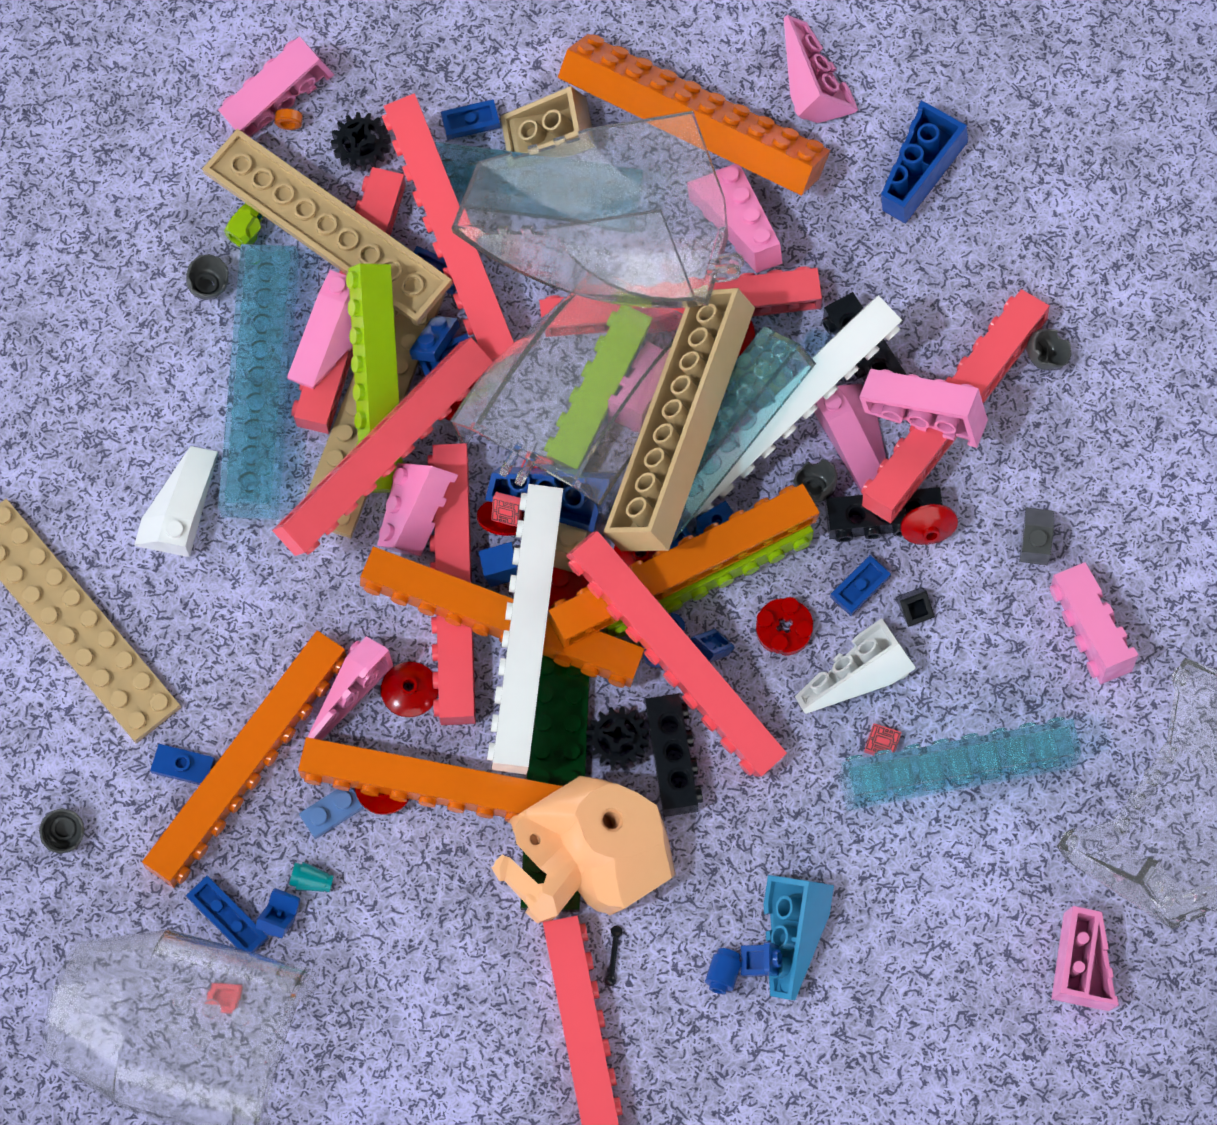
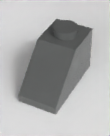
[1019,507,1054,566]

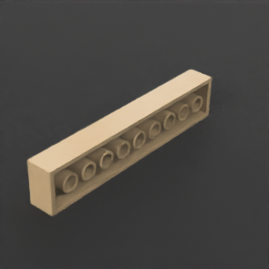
[603,288,755,551]

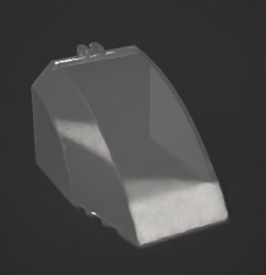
[451,111,744,308]
[450,268,683,527]

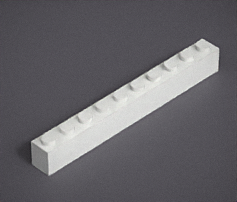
[684,296,902,518]
[487,484,563,775]

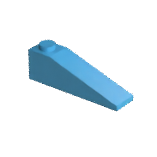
[764,875,834,1001]

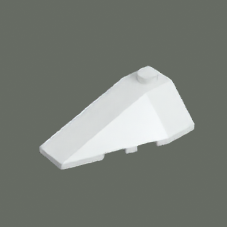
[134,446,218,557]
[795,618,916,714]

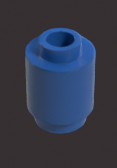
[705,948,741,995]

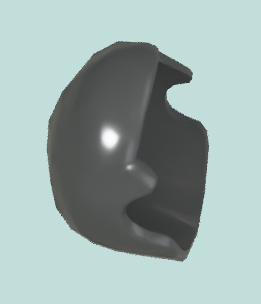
[186,254,229,300]
[1026,328,1071,371]
[793,459,838,502]
[39,808,85,854]

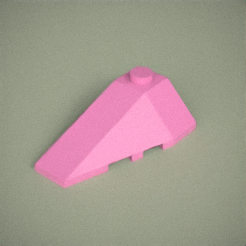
[784,15,858,123]
[287,270,353,389]
[814,384,886,495]
[308,636,393,740]

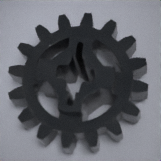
[331,112,391,171]
[586,707,649,771]

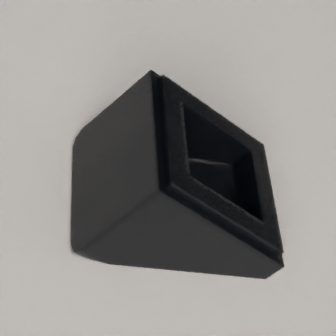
[895,587,935,627]

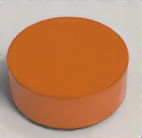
[274,109,303,130]

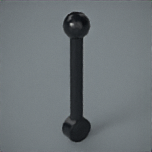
[605,926,622,986]

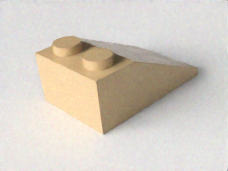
[500,86,596,166]

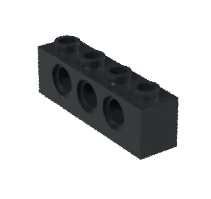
[822,292,907,382]
[825,487,943,542]
[645,693,703,817]

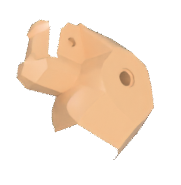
[491,776,676,924]

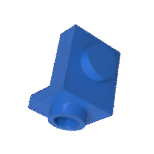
[255,888,300,939]
[741,942,782,977]

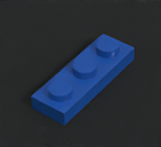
[186,875,269,959]

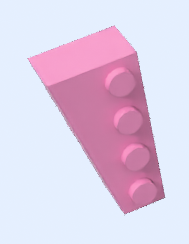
[218,36,334,137]
[687,164,783,273]
[859,369,988,448]
[1050,562,1138,685]

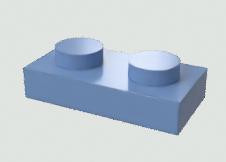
[299,788,364,839]

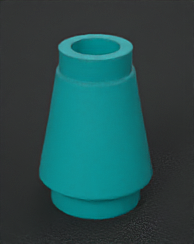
[289,862,334,892]

